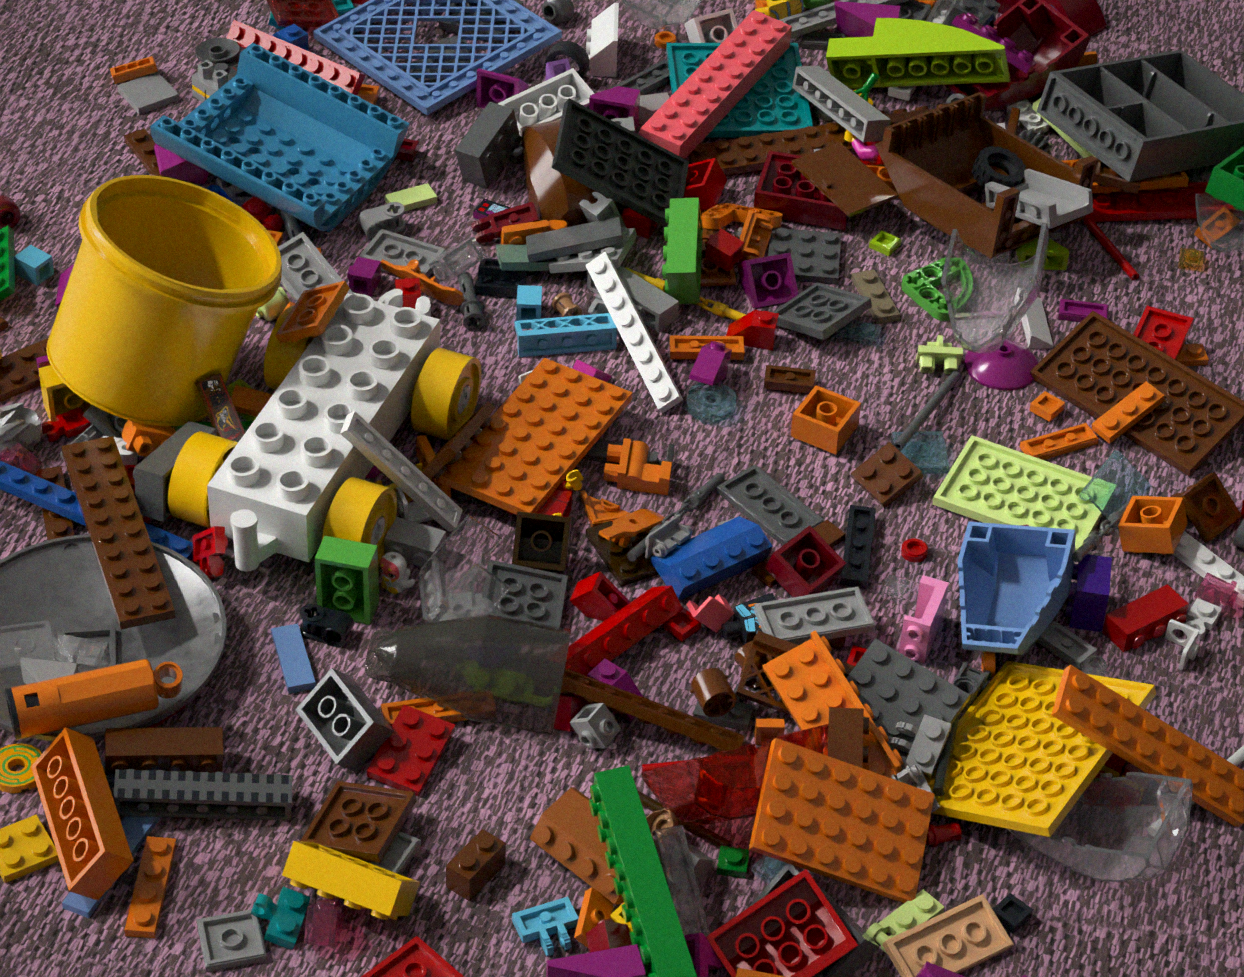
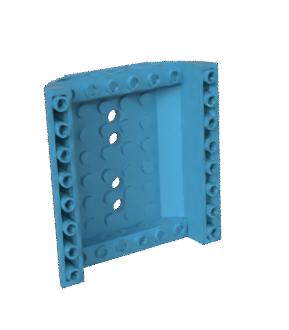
[150,43,410,233]

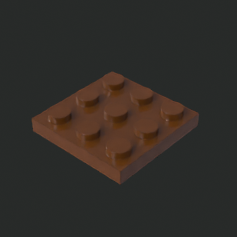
[300,781,417,863]

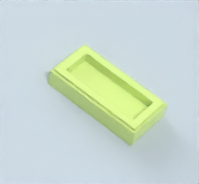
[385,183,437,212]

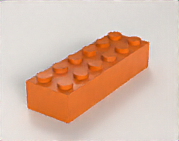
[31,727,134,900]

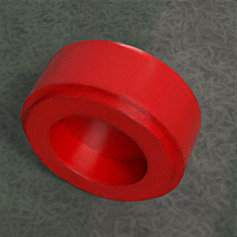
[901,538,928,562]

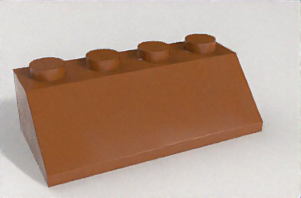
[529,787,660,904]

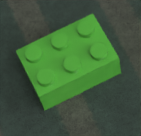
[315,536,379,625]

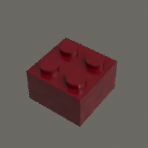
[765,525,847,598]

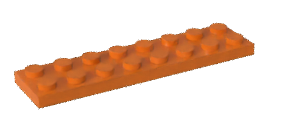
[1051,665,1244,827]

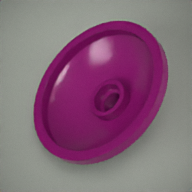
[964,338,1038,391]

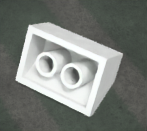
[586,3,619,77]

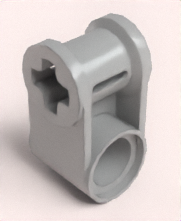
[358,202,406,239]

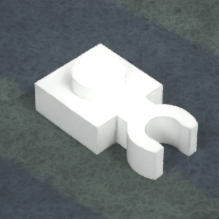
[1183,598,1222,641]

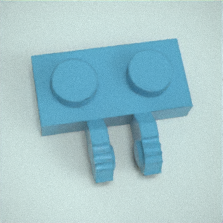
[512,897,579,957]

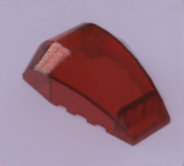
[641,724,829,826]

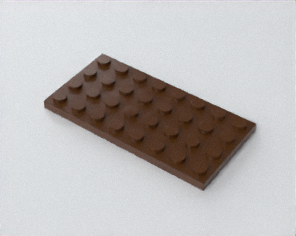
[1030,311,1244,477]

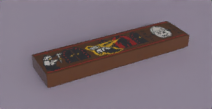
[195,373,245,442]

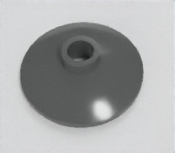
[195,38,240,64]

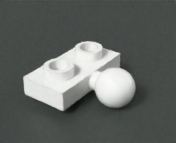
[1007,99,1049,133]

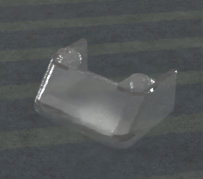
[418,514,510,625]

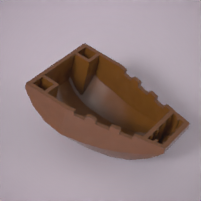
[520,119,628,227]

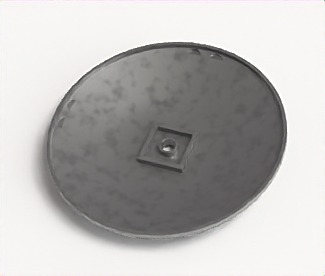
[0,534,227,741]

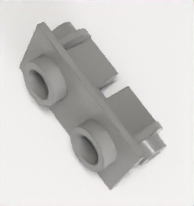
[645,514,692,558]

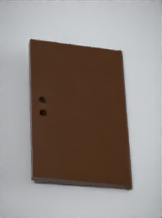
[792,142,899,217]

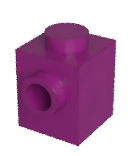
[347,257,381,296]

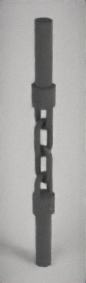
[627,473,725,562]
[1072,501,1130,562]

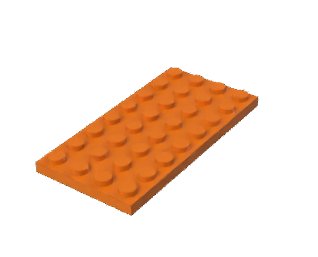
[439,358,633,515]

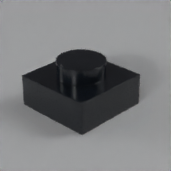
[993,893,1034,934]

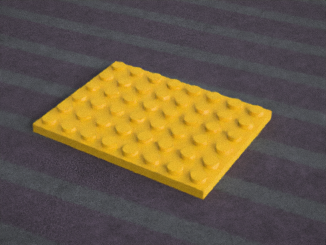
[924,661,1156,837]

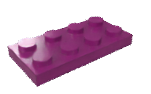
[952,12,1037,73]

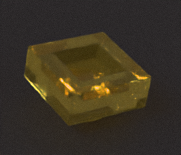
[1178,248,1204,272]

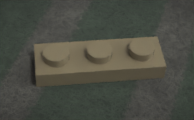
[851,269,900,324]

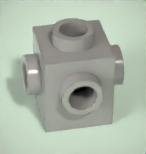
[570,703,621,749]

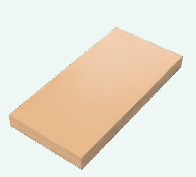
[882,894,1014,977]

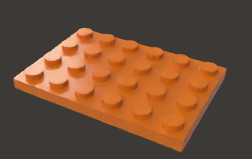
[749,738,935,903]

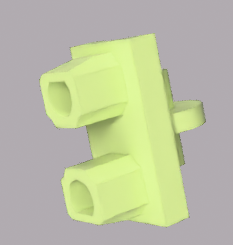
[916,335,963,374]

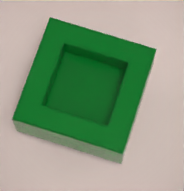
[716,846,750,879]

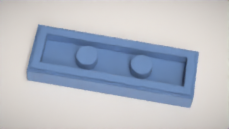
[271,623,316,694]

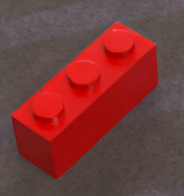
[1102,584,1189,652]

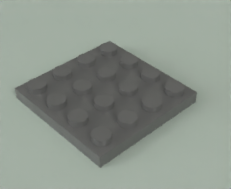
[846,638,970,770]

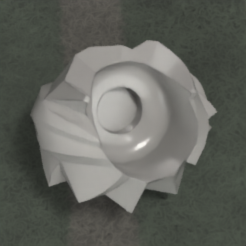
[0,403,41,455]

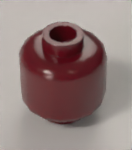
[0,195,20,229]

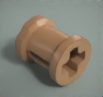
[552,292,582,317]

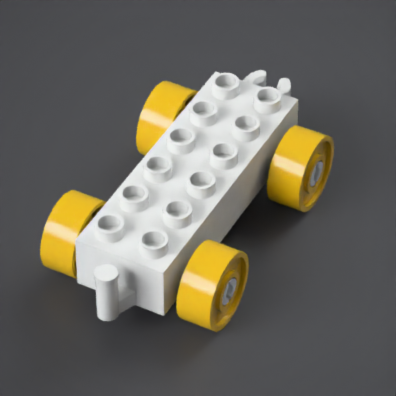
[168,289,482,572]

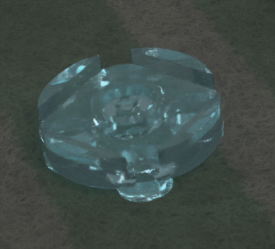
[686,383,736,425]

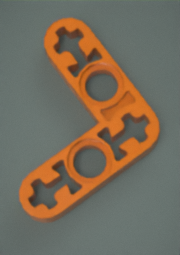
[701,203,783,229]

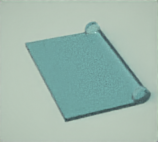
[1079,450,1152,530]

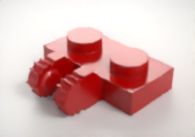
[193,526,228,580]

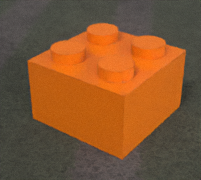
[791,385,861,455]
[1118,496,1188,554]

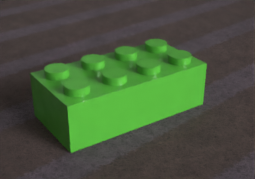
[662,198,703,304]

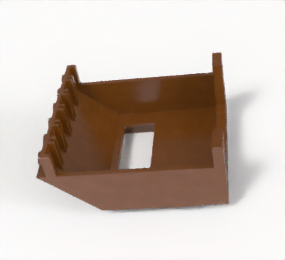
[875,92,1099,259]

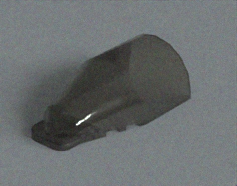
[365,614,571,735]

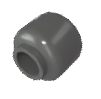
[542,0,574,25]

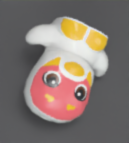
[380,552,415,594]

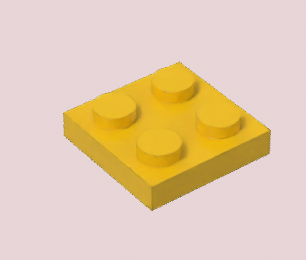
[0,814,60,883]

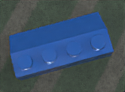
[650,516,773,601]

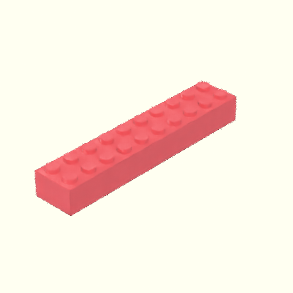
[640,10,792,159]

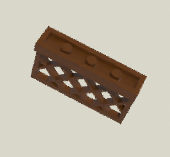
[735,631,855,715]

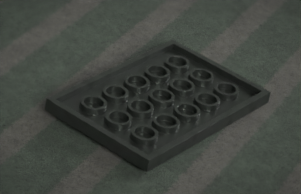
[551,98,689,227]

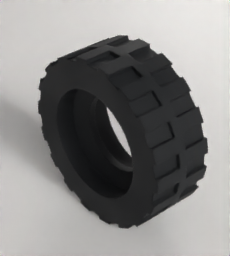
[972,146,1026,188]

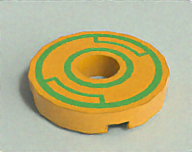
[0,743,42,793]

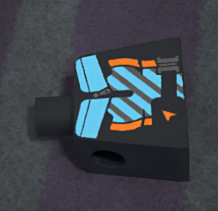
[721,593,776,645]

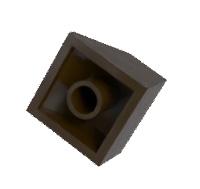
[512,511,571,571]

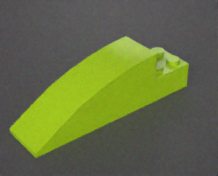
[826,18,1010,89]

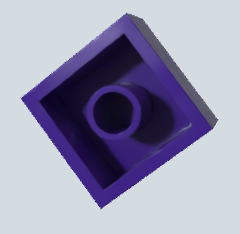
[1065,554,1112,632]

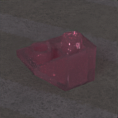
[304,897,347,947]

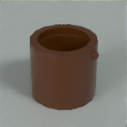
[690,668,737,718]

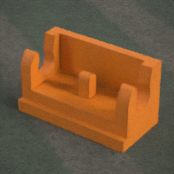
[739,210,773,262]

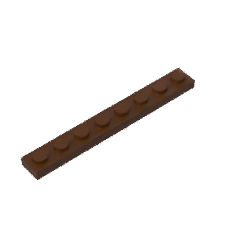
[525,656,745,755]

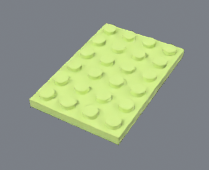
[932,435,1116,551]

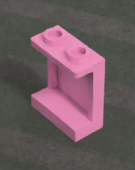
[899,575,949,663]

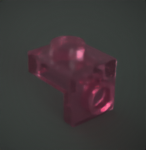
[0,443,42,475]
[1194,572,1239,612]

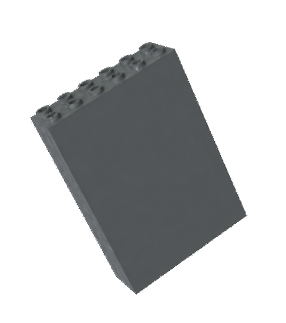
[1037,50,1244,182]

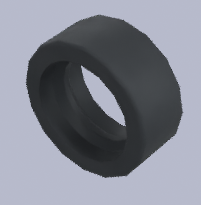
[545,41,590,79]

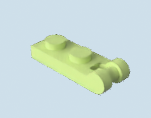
[866,889,945,955]

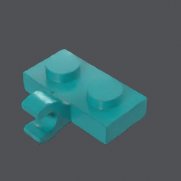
[251,886,311,949]

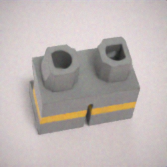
[192,60,229,103]

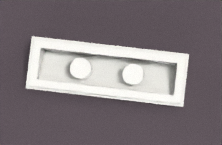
[1017,289,1053,349]

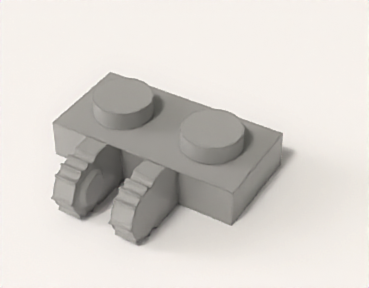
[889,714,952,778]

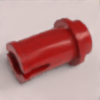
[925,822,962,847]

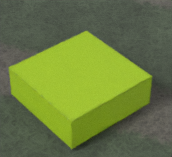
[869,230,902,256]

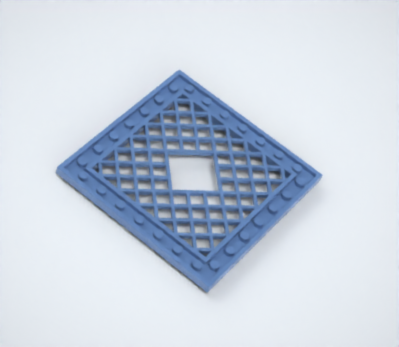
[313,0,562,115]

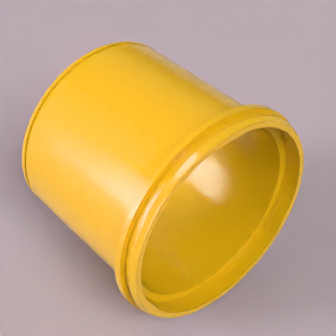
[46,175,282,426]

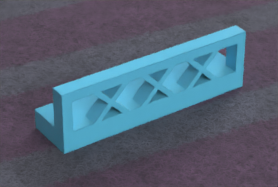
[514,313,617,357]

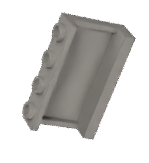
[985,169,1093,229]

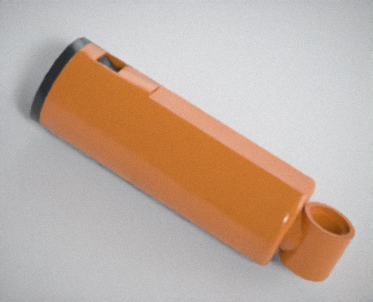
[5,659,183,740]

